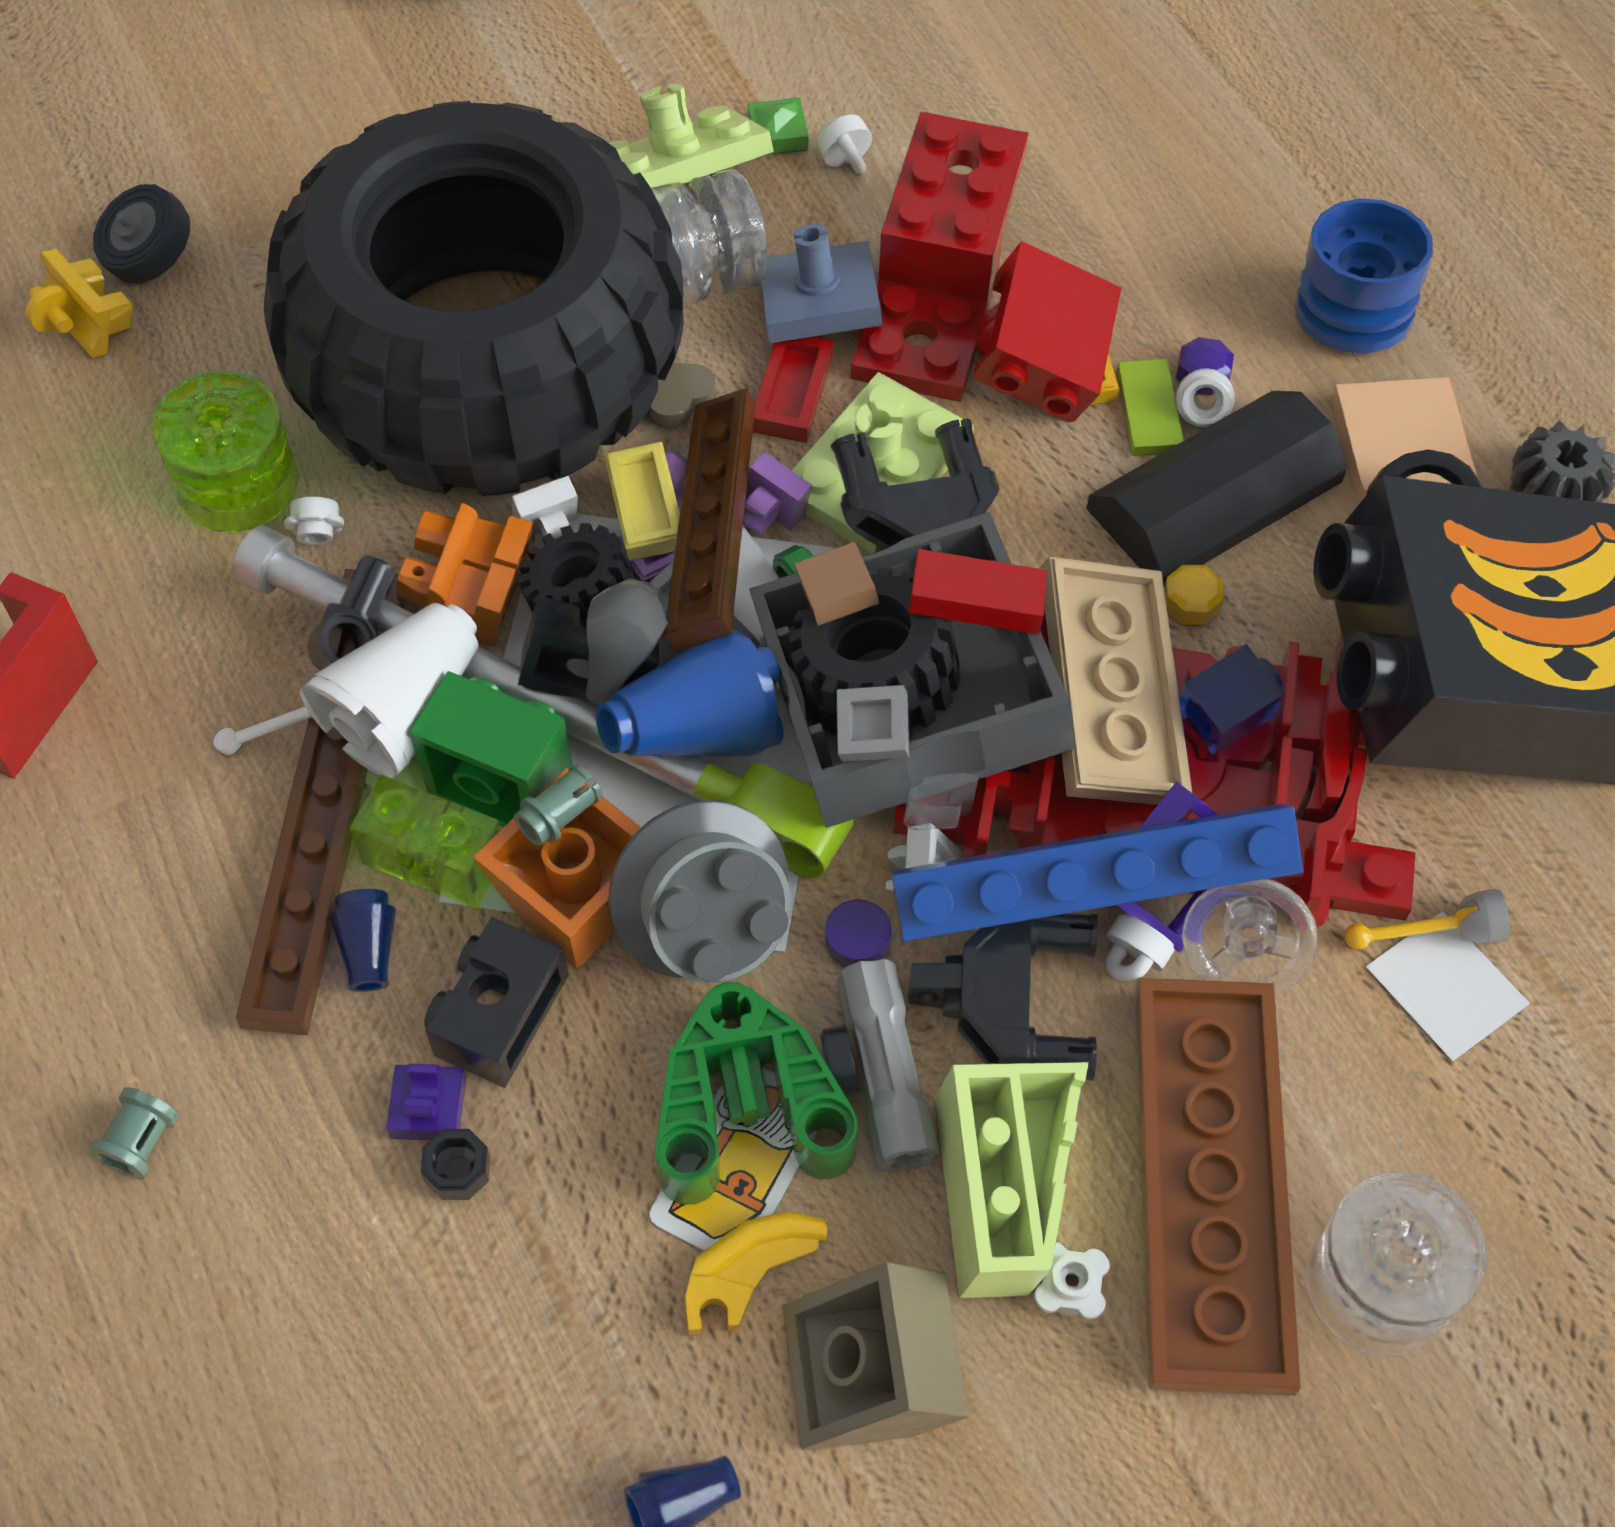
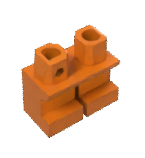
[396,503,533,647]

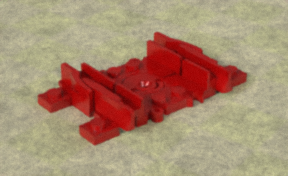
[893,606,1416,927]

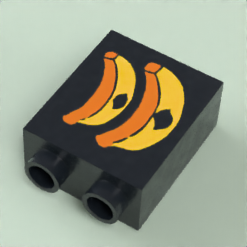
[1313,475,1615,784]

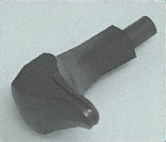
[586,578,668,707]

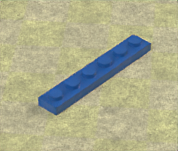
[891,803,1303,941]

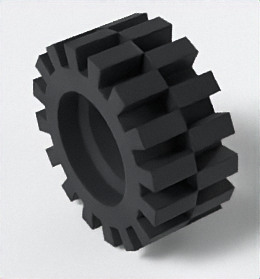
[517,523,636,620]

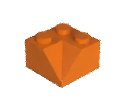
[473,768,641,970]

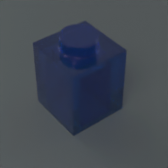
[1179,644,1285,756]

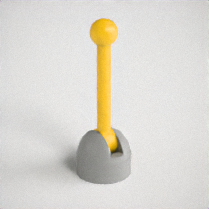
[1344,889,1510,950]

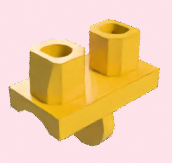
[25,249,132,358]

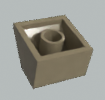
[783,1262,968,1450]

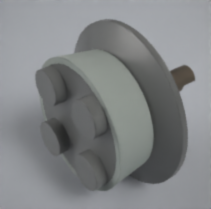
[608,800,791,983]

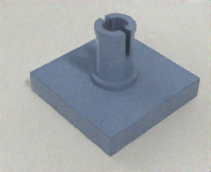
[759,224,883,343]

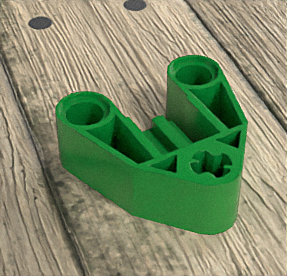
[655,982,857,1205]

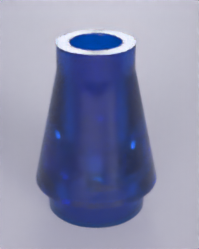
[329,889,397,992]
[624,1455,741,1527]

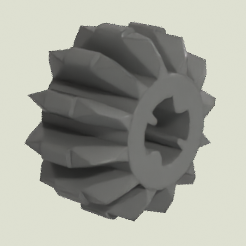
[1510,420,1615,503]

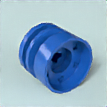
[1296,198,1433,354]

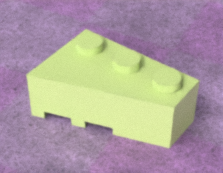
[934,1062,1088,1298]

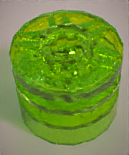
[151,371,299,532]

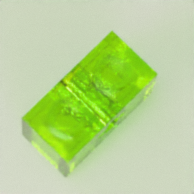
[350,775,501,910]

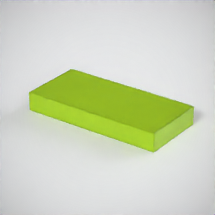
[1116,359,1184,456]

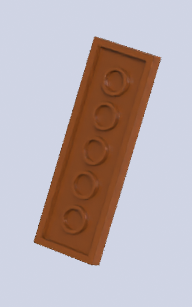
[1136,978,1301,1396]

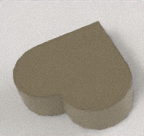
[648,363,716,428]

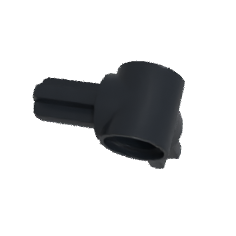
[307,555,395,670]

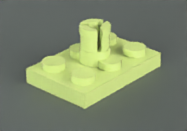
[608,84,774,194]
[792,372,974,554]

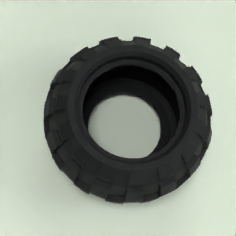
[264,101,684,496]

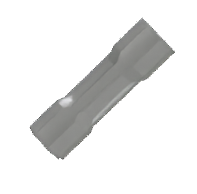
[837,959,940,1173]

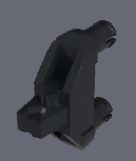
[830,418,1000,550]
[908,913,1098,1081]

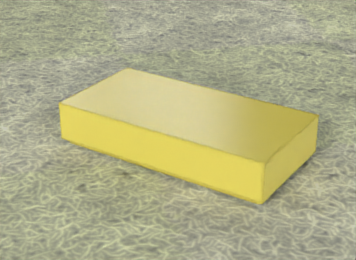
[604,441,680,561]

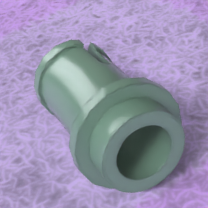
[514,765,603,846]

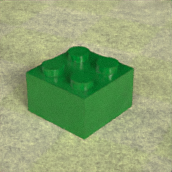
[409,671,573,827]

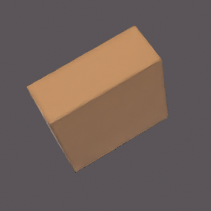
[794,542,879,626]

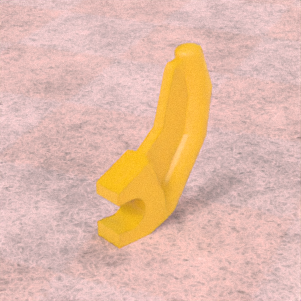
[684,1211,828,1336]

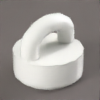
[816,115,872,174]
[1105,914,1175,982]

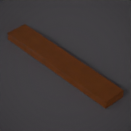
[663,388,755,651]

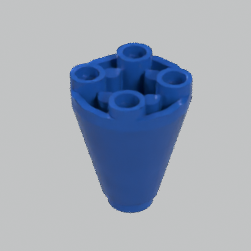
[596,630,784,756]

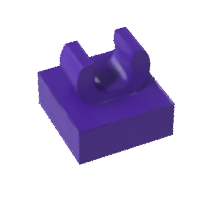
[386,1063,466,1141]

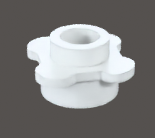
[1034,1242,1110,1319]

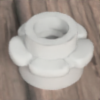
[284,497,344,545]

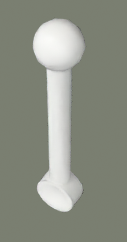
[213,707,313,756]

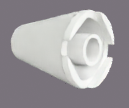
[300,603,479,779]

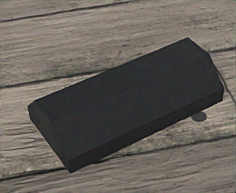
[1086,391,1347,586]

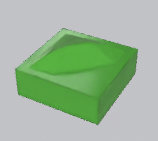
[748,97,808,154]

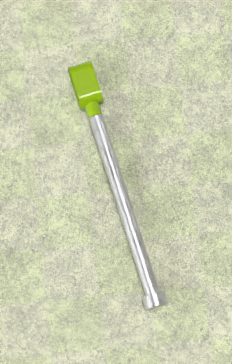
[232,525,854,879]

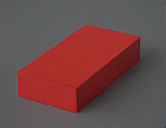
[753,337,834,443]
[908,549,1047,635]

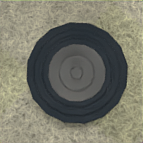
[93,184,190,283]

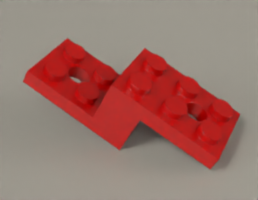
[850,111,1029,402]

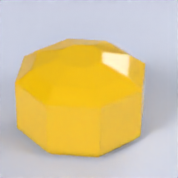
[1164,565,1224,625]

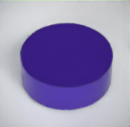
[825,900,892,967]

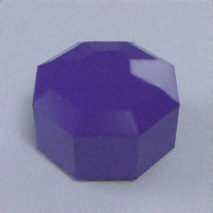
[1176,337,1234,395]

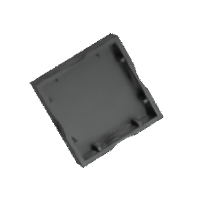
[749,512,1076,828]

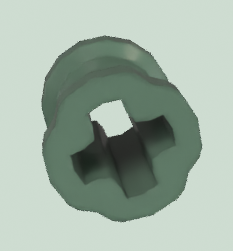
[88,1087,179,1180]

